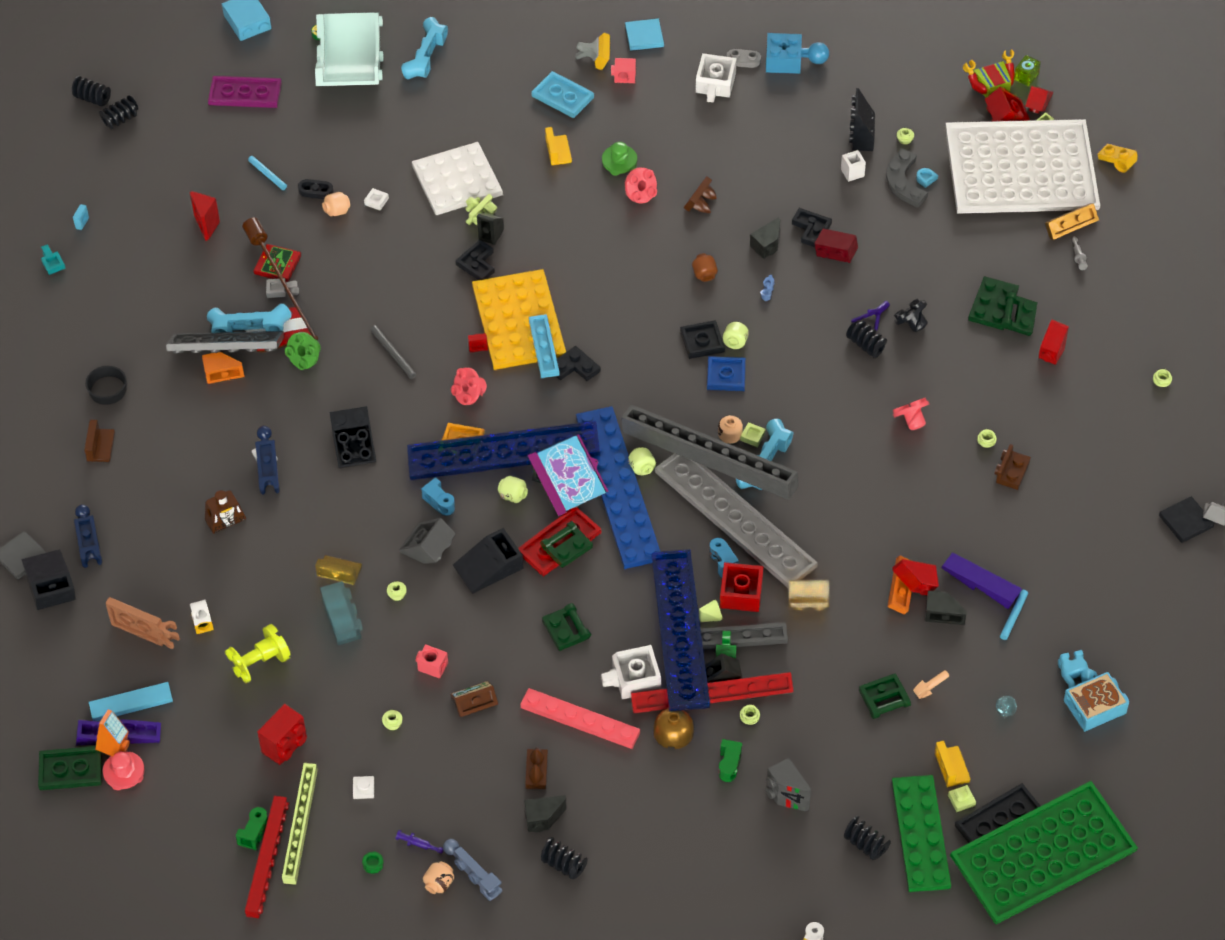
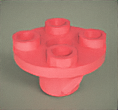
[625,167,657,203]
[451,368,487,405]
[893,397,930,430]
[103,751,145,790]

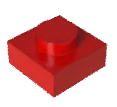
[468,333,488,353]

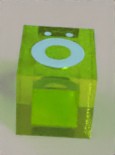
[1014,55,1041,86]

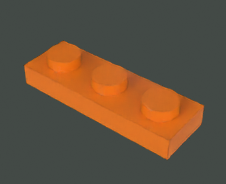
[887,555,912,615]

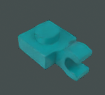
[41,244,66,275]

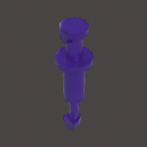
[396,830,444,854]

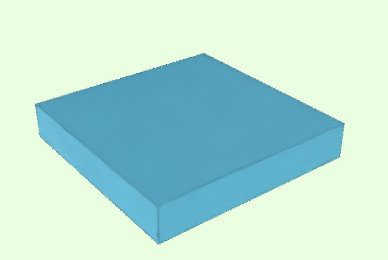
[625,18,664,51]

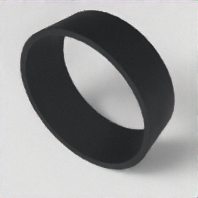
[85,366,127,405]

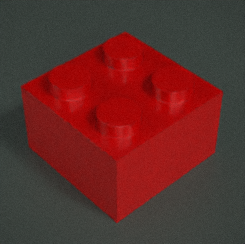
[720,562,764,612]
[257,704,307,765]

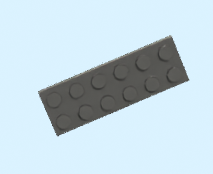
[166,331,284,353]

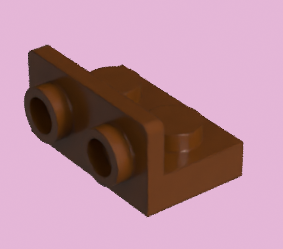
[994,444,1031,490]

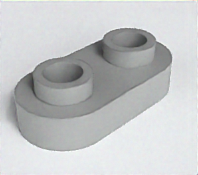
[727,49,761,68]

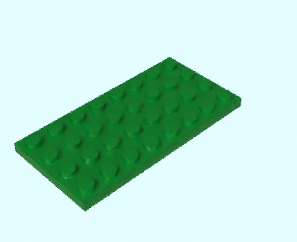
[950,781,1138,925]

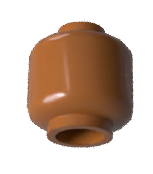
[692,253,718,282]

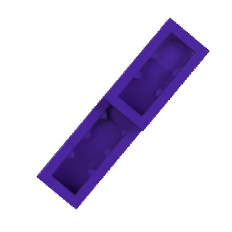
[941,552,1022,609]
[76,719,161,746]

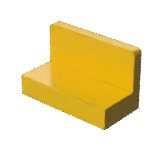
[545,127,572,166]
[935,741,971,787]

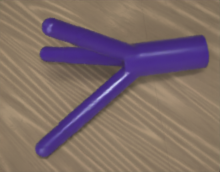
[851,301,890,331]

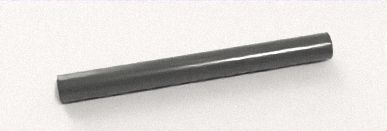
[371,326,416,379]

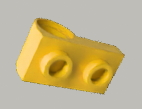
[1097,144,1138,173]

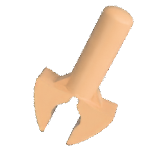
[913,670,949,699]

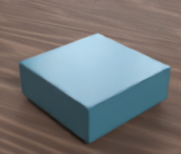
[73,204,89,230]

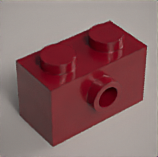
[814,229,858,263]

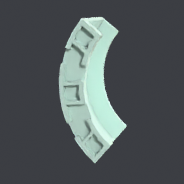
[315,12,383,86]

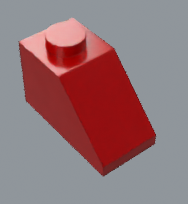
[1025,86,1053,114]
[1039,320,1069,365]
[892,559,939,595]

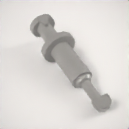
[1072,236,1088,270]

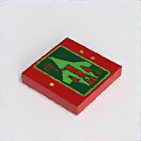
[254,244,301,282]

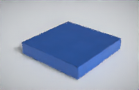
[707,356,746,391]

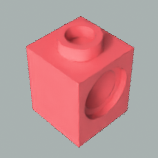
[611,58,636,83]
[416,644,448,679]

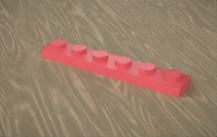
[520,688,640,749]

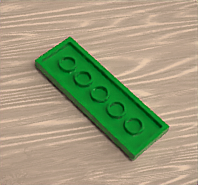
[892,775,951,892]

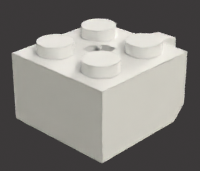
[696,53,737,102]
[601,645,661,699]

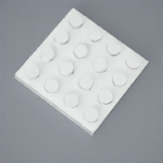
[412,142,503,215]

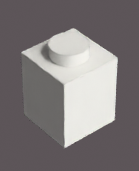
[841,150,866,182]

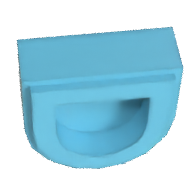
[916,168,938,188]

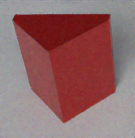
[190,191,220,241]

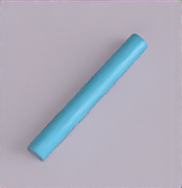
[248,156,287,190]
[1000,590,1028,640]

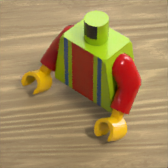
[963,49,1015,98]

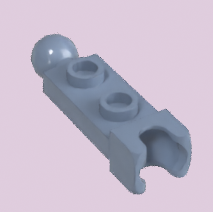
[443,839,502,901]

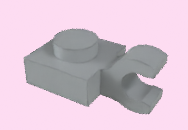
[266,278,299,298]

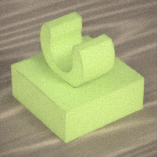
[948,785,976,812]

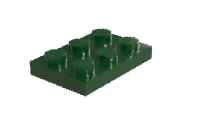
[968,276,1019,330]
[38,746,102,791]

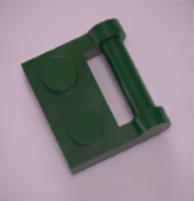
[1000,292,1038,336]
[540,521,593,568]
[542,603,591,651]
[859,673,911,719]

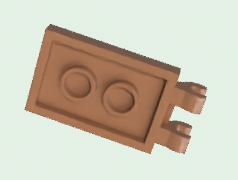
[106,597,180,649]

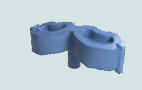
[760,275,775,301]

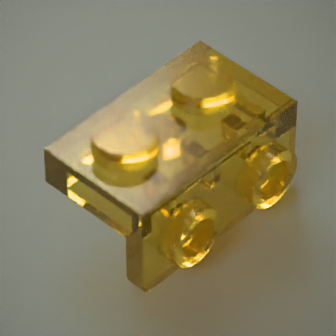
[789,580,829,610]

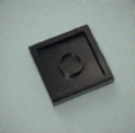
[680,320,725,359]
[1159,496,1215,543]

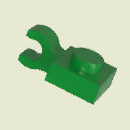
[716,630,736,659]

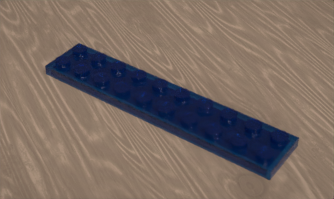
[407,421,601,480]
[652,549,710,711]

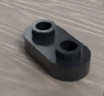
[298,179,334,199]

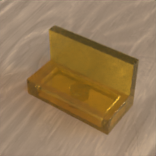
[316,555,362,585]

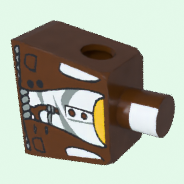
[205,490,246,534]

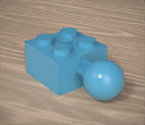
[766,33,829,74]

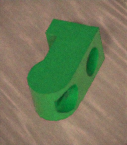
[719,739,742,782]
[236,807,268,851]

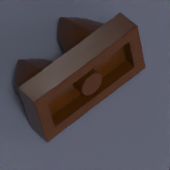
[683,176,717,213]
[525,747,548,789]

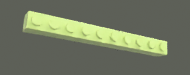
[282,763,318,884]

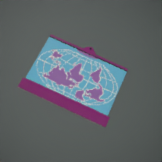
[528,434,609,516]

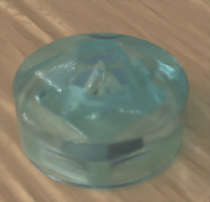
[996,696,1017,717]

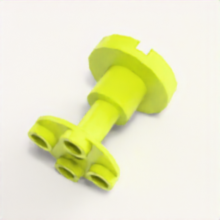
[225,624,291,683]

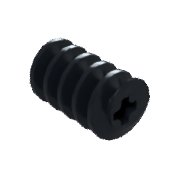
[72,76,111,107]
[99,95,139,130]
[846,321,887,359]
[844,815,891,860]
[541,837,588,880]

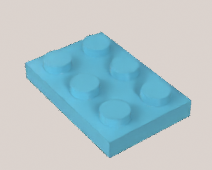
[532,71,594,118]

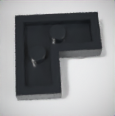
[792,208,832,247]
[455,240,495,280]
[556,346,601,381]

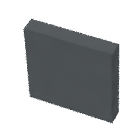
[0,531,47,580]

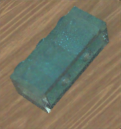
[320,581,363,645]

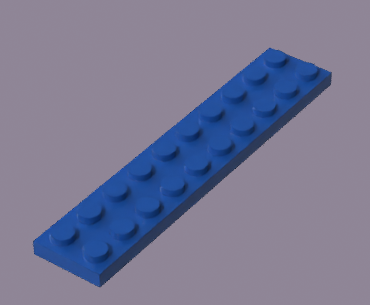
[576,406,662,569]

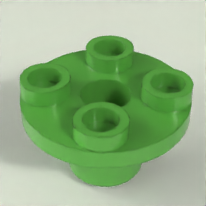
[602,142,637,176]
[285,332,321,370]

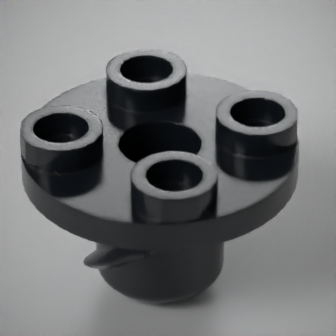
[894,298,928,332]

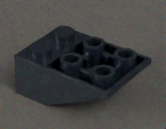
[849,88,875,151]
[329,406,376,468]
[453,528,524,594]
[21,549,76,610]

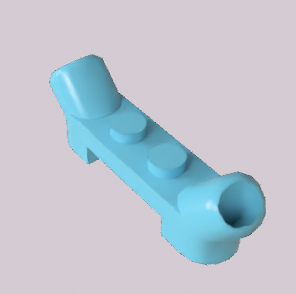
[401,17,448,79]
[207,304,292,333]
[736,419,794,490]

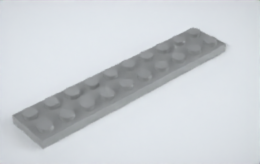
[655,453,818,589]

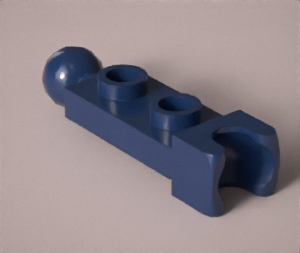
[255,425,280,495]
[74,504,102,568]

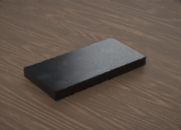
[955,783,1041,843]

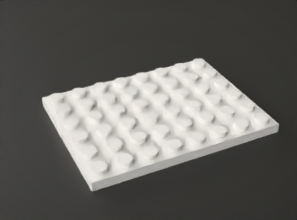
[945,119,1100,214]

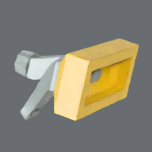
[575,33,610,70]

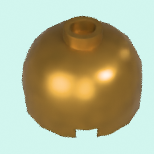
[653,707,694,749]

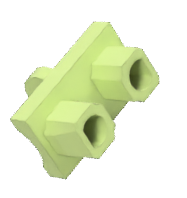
[466,194,498,225]

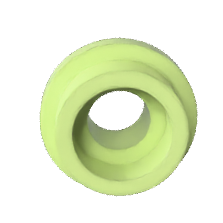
[897,128,914,144]
[1153,369,1172,387]
[977,429,997,448]
[387,581,407,601]
[740,705,760,725]
[382,710,403,730]

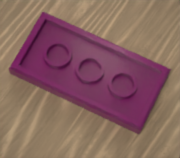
[208,76,282,108]

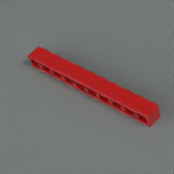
[245,796,289,918]

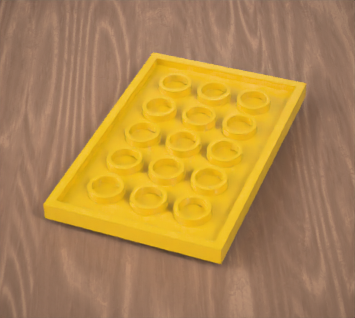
[472,269,566,370]

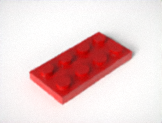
[518,507,601,577]

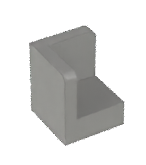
[1203,501,1225,526]

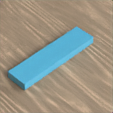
[529,314,559,378]
[89,682,173,721]

